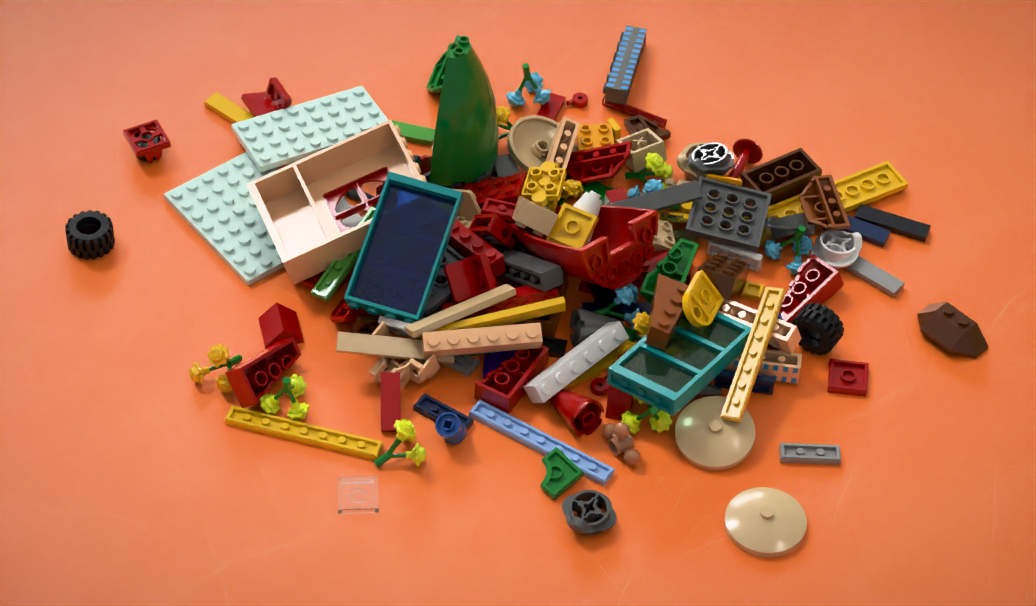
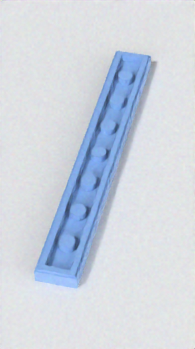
[469,399,615,486]

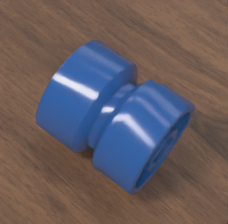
[435,412,467,445]

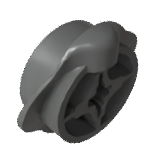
[688,142,735,177]
[764,213,815,240]
[562,490,616,536]

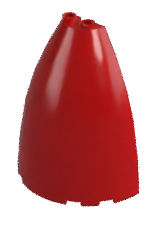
[505,205,658,289]

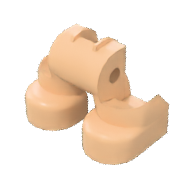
[369,321,440,390]

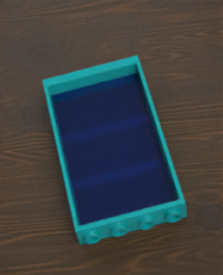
[344,171,464,323]

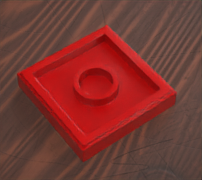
[827,358,869,397]

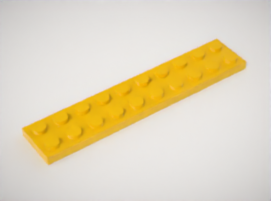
[739,161,908,246]

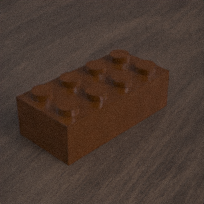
[740,148,822,206]
[697,253,750,300]

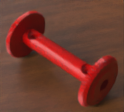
[724,138,763,179]

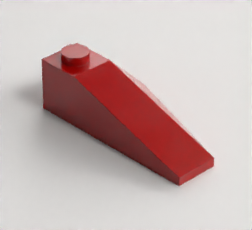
[780,254,844,323]

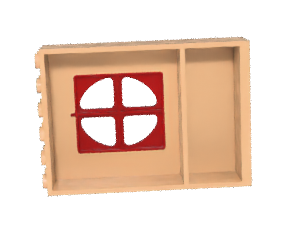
[247,119,439,285]

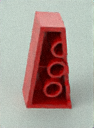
[225,337,302,408]

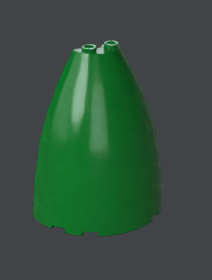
[429,35,498,186]

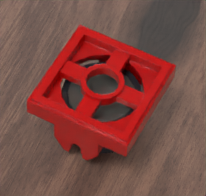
[123,119,171,163]

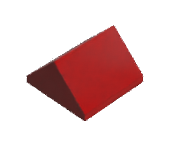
[258,302,304,349]

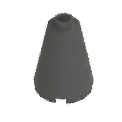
[570,308,625,347]

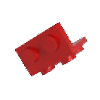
[241,77,292,117]
[444,253,497,302]

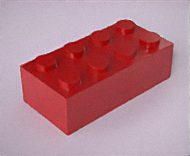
[452,172,531,216]

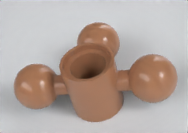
[603,422,640,465]

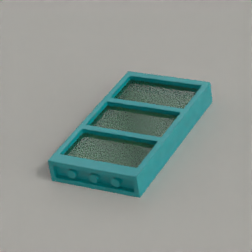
[607,312,751,416]

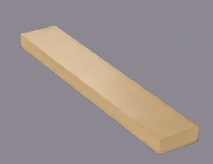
[404,284,517,338]
[336,331,455,364]

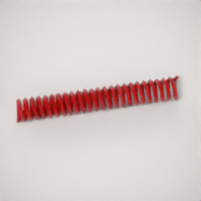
[602,96,667,129]

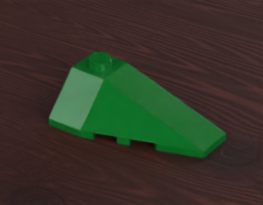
[640,238,699,305]

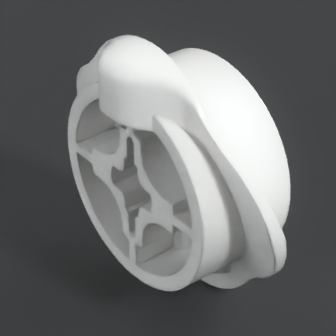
[811,230,862,268]

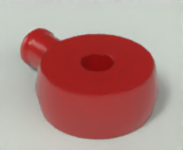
[566,92,588,108]
[590,375,608,396]

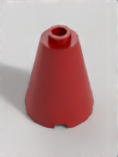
[551,389,604,437]

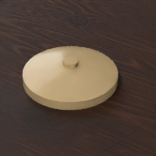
[507,115,577,173]
[675,396,755,471]
[724,487,807,558]

